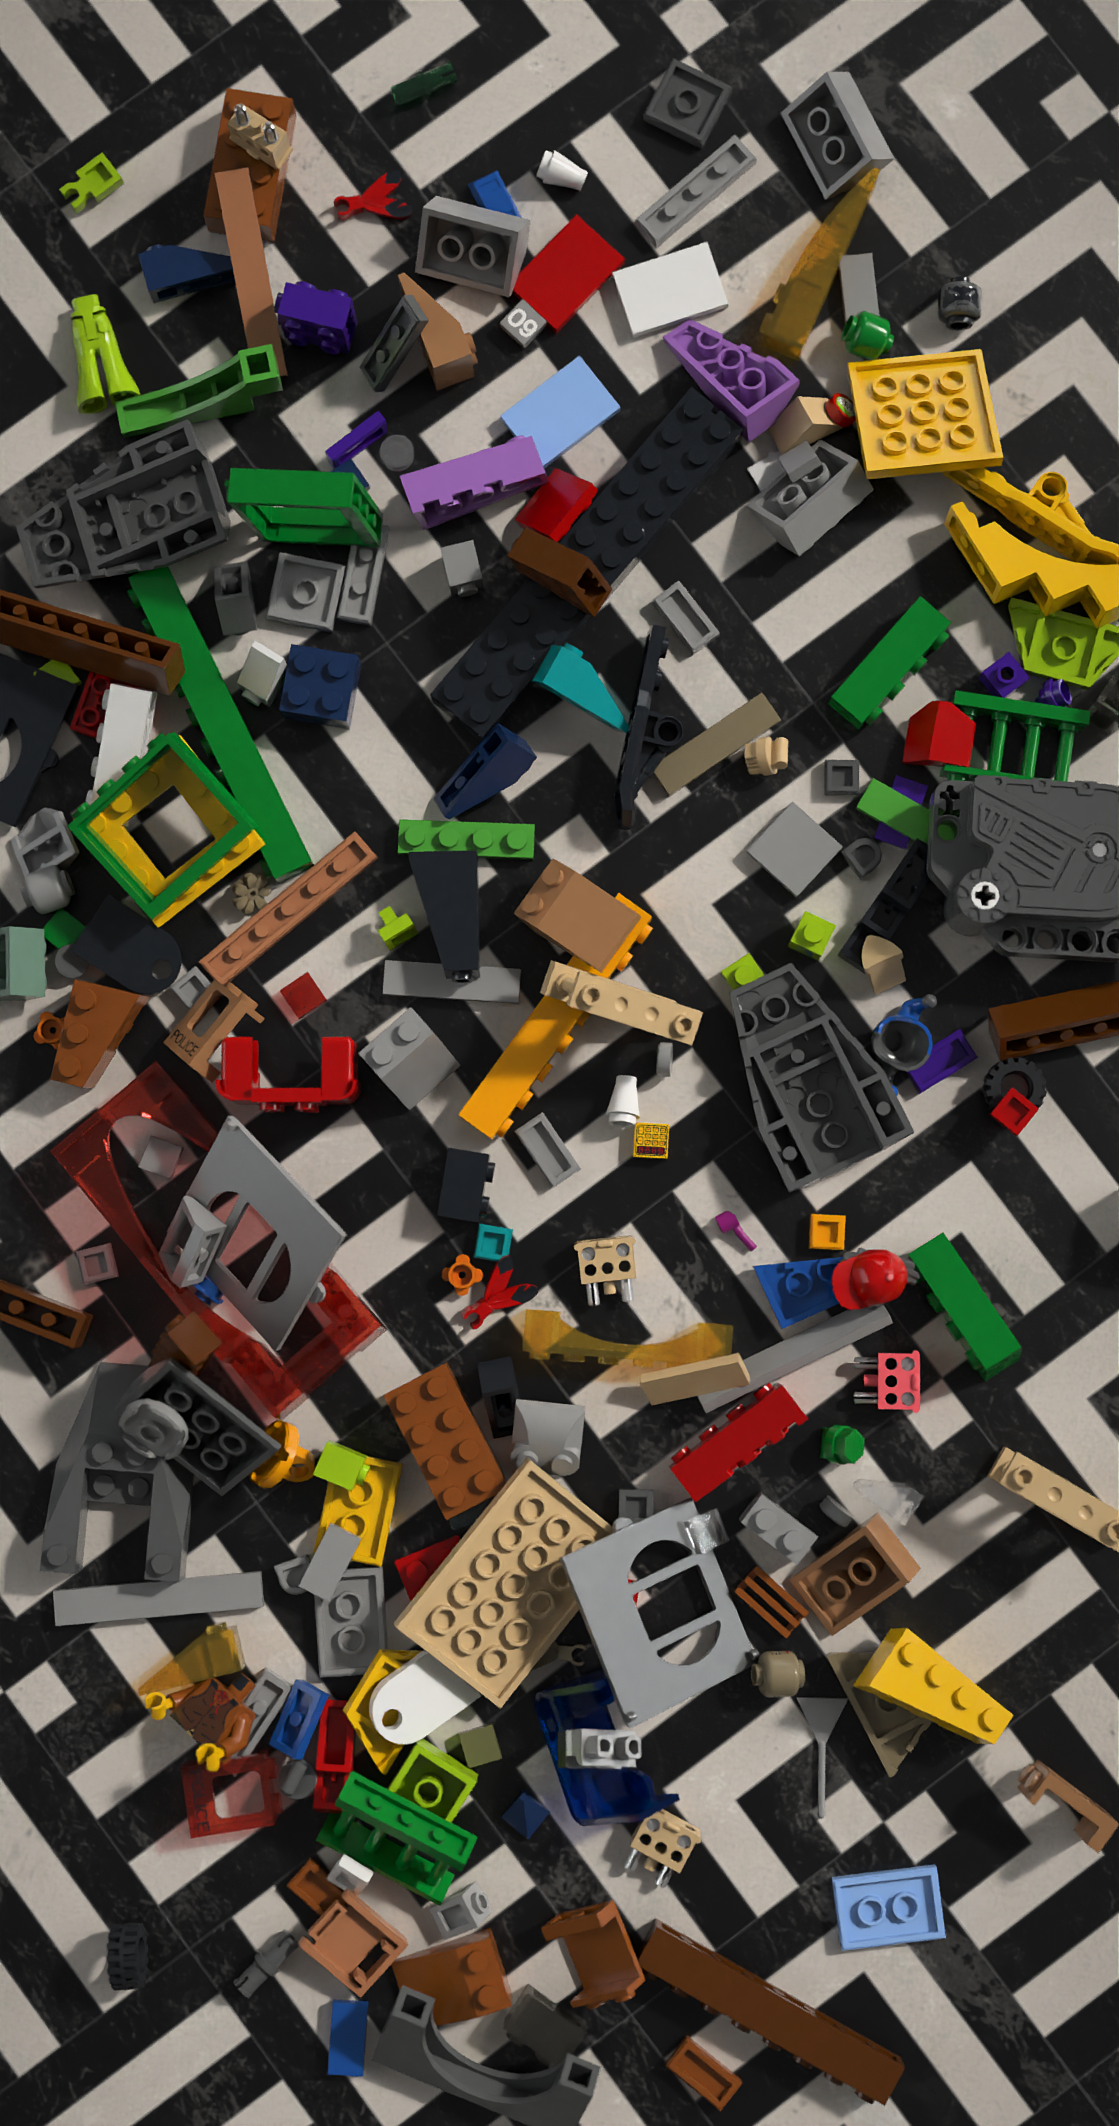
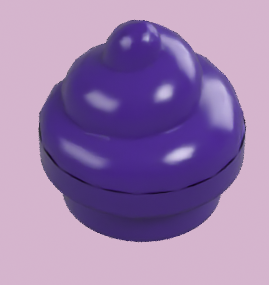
[1034,678,1072,707]

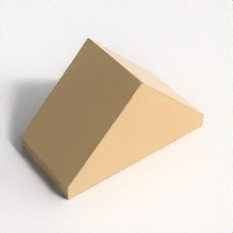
[768,396,843,455]

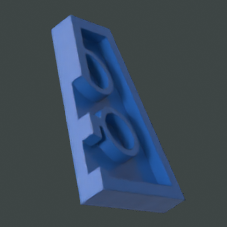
[753,1257,844,1329]

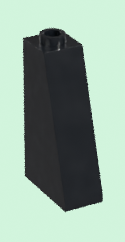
[409,850,480,983]

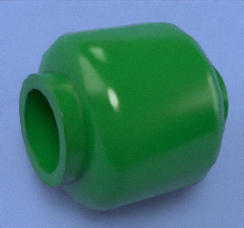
[841,311,894,360]

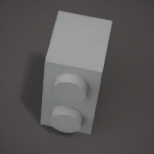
[739,1491,818,1565]

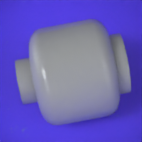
[21,865,75,914]

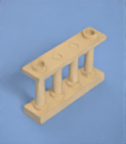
[540,960,703,1045]
[987,1447,1119,1552]

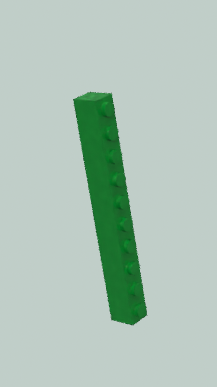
[127,567,314,884]

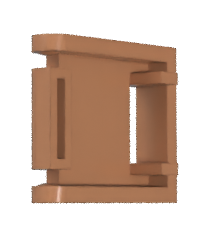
[298,1888,408,1998]

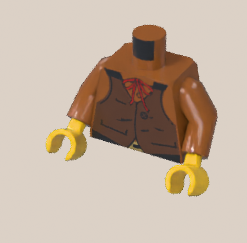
[145,1672,256,1771]

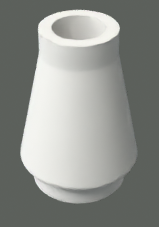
[536,150,588,191]
[606,1075,640,1128]

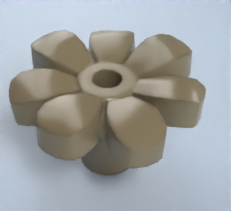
[232,873,271,914]

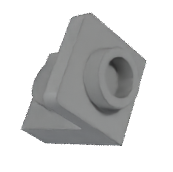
[429,1882,491,1940]

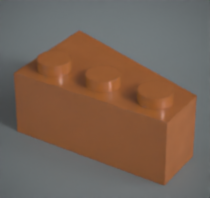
[50,979,150,1088]

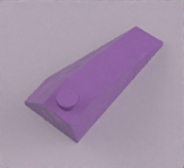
[663,319,800,443]

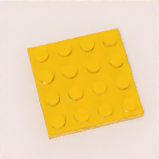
[847,349,1003,479]

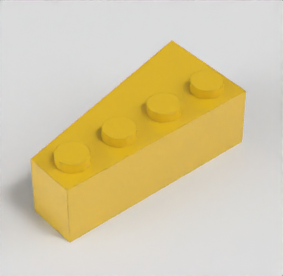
[853,1628,1014,1744]

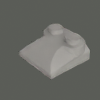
[510,1399,585,1476]

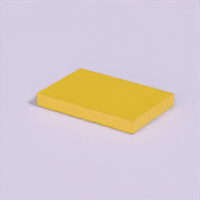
[313,1456,403,1567]

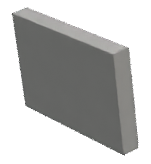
[314,1566,388,1678]

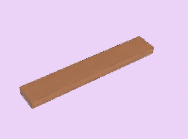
[215,167,287,377]
[199,832,378,986]

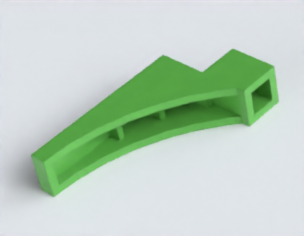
[115,344,283,438]

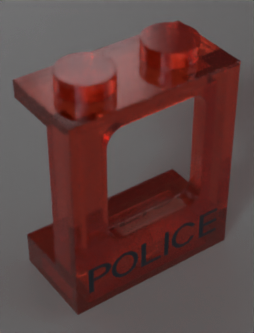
[181,1748,283,1838]

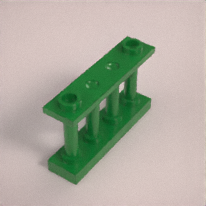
[939,690,1091,782]
[316,1771,477,1906]

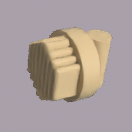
[744,736,788,776]

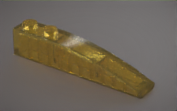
[760,167,881,361]

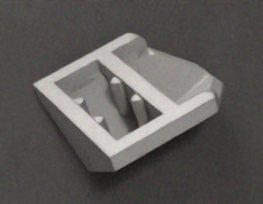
[11,808,79,878]

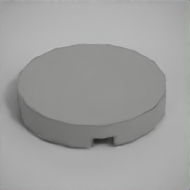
[119,1399,188,1460]

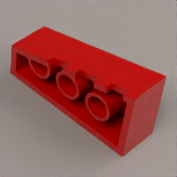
[669,1382,808,1503]

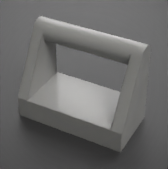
[159,1196,227,1288]

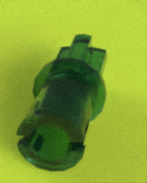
[390,61,457,106]

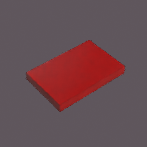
[512,214,625,334]

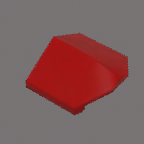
[903,701,976,767]

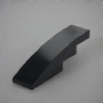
[837,838,930,974]

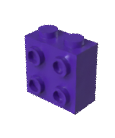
[274,281,357,354]

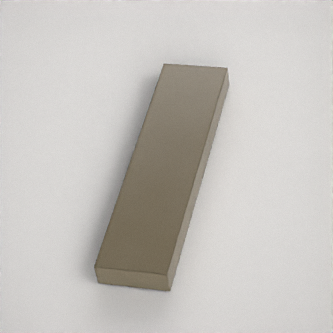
[653,693,781,797]

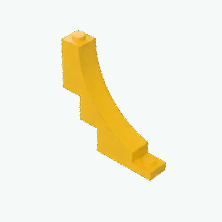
[944,501,1119,628]

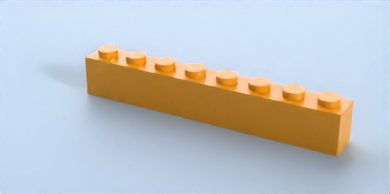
[458,893,653,1141]

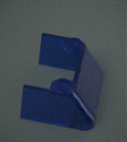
[534,1669,680,1826]

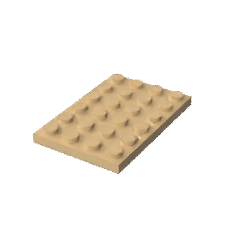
[393,1458,613,1708]

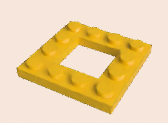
[73,735,266,928]

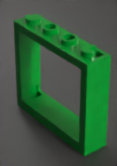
[224,468,383,547]
[67,732,259,920]

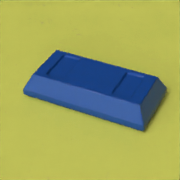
[468,171,522,218]

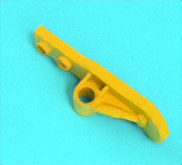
[942,468,1119,565]

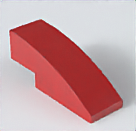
[313,1700,356,1814]

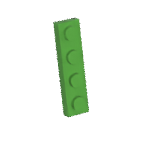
[398,819,535,860]

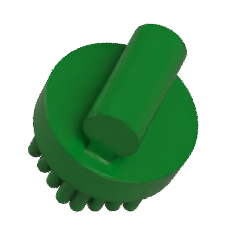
[820,1425,865,1465]

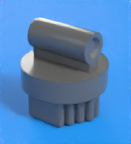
[278,1760,317,1801]

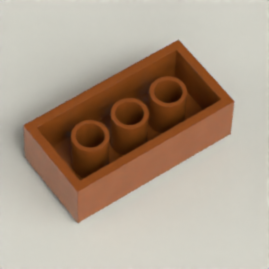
[203,88,296,242]
[383,1362,507,1520]

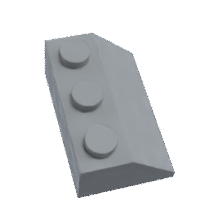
[781,72,894,199]
[415,196,531,297]
[746,440,874,556]

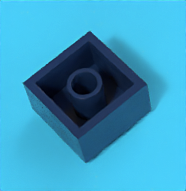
[279,644,361,730]

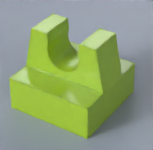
[378,906,419,951]

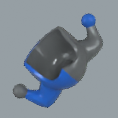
[871,994,937,1096]

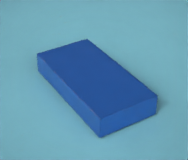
[328,1999,369,2077]

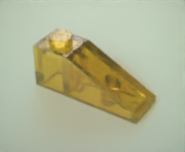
[138,1621,246,1696]

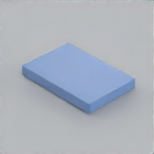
[500,356,621,468]
[831,1864,946,1951]

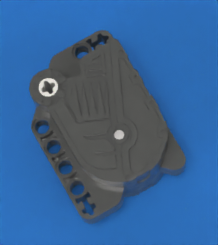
[927,775,1119,963]

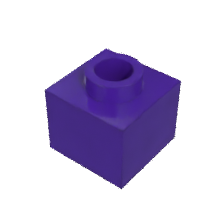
[978,652,1030,698]

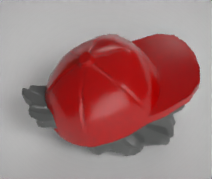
[831,1248,920,1310]

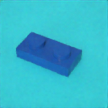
[269,1679,329,1760]

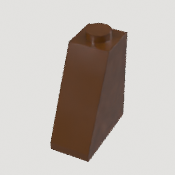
[507,527,613,618]

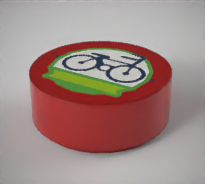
[826,393,856,427]

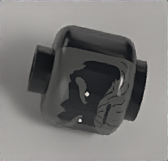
[938,276,982,330]

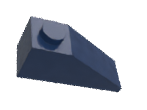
[138,245,235,303]
[433,723,537,819]

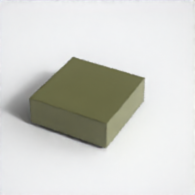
[459,1723,502,1769]

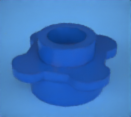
[193,1275,224,1306]

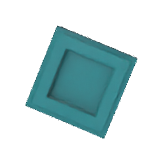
[473,1224,513,1262]

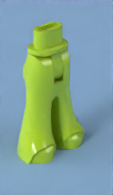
[70,294,141,414]

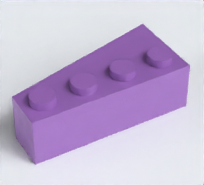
[400,436,549,530]

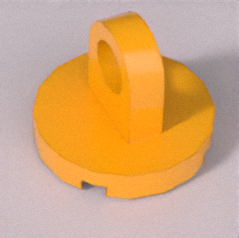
[249,1420,315,1489]

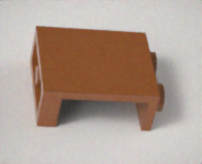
[541,1900,645,2009]

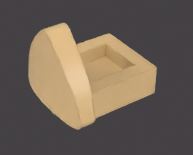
[862,935,906,995]

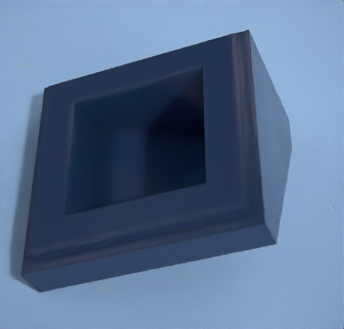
[501,1789,550,1839]

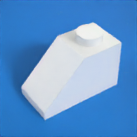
[237,641,287,707]

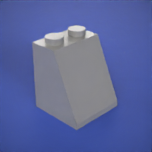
[359,1007,461,1110]

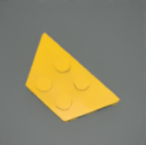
[343,1649,422,1775]

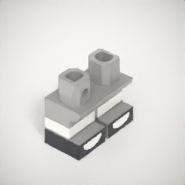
[558,1729,641,1770]

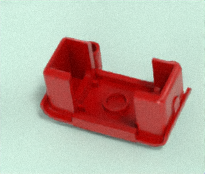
[216,1037,362,1113]

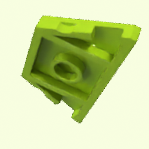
[1008,597,1119,690]

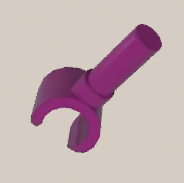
[715,1211,757,1252]

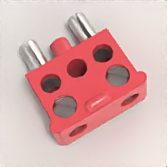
[854,1350,920,1413]

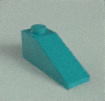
[532,643,630,733]

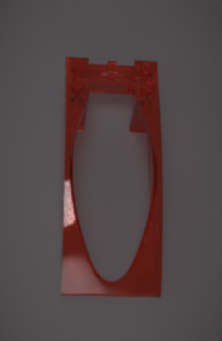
[50,1061,388,1420]

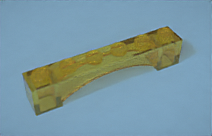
[523,1309,733,1368]

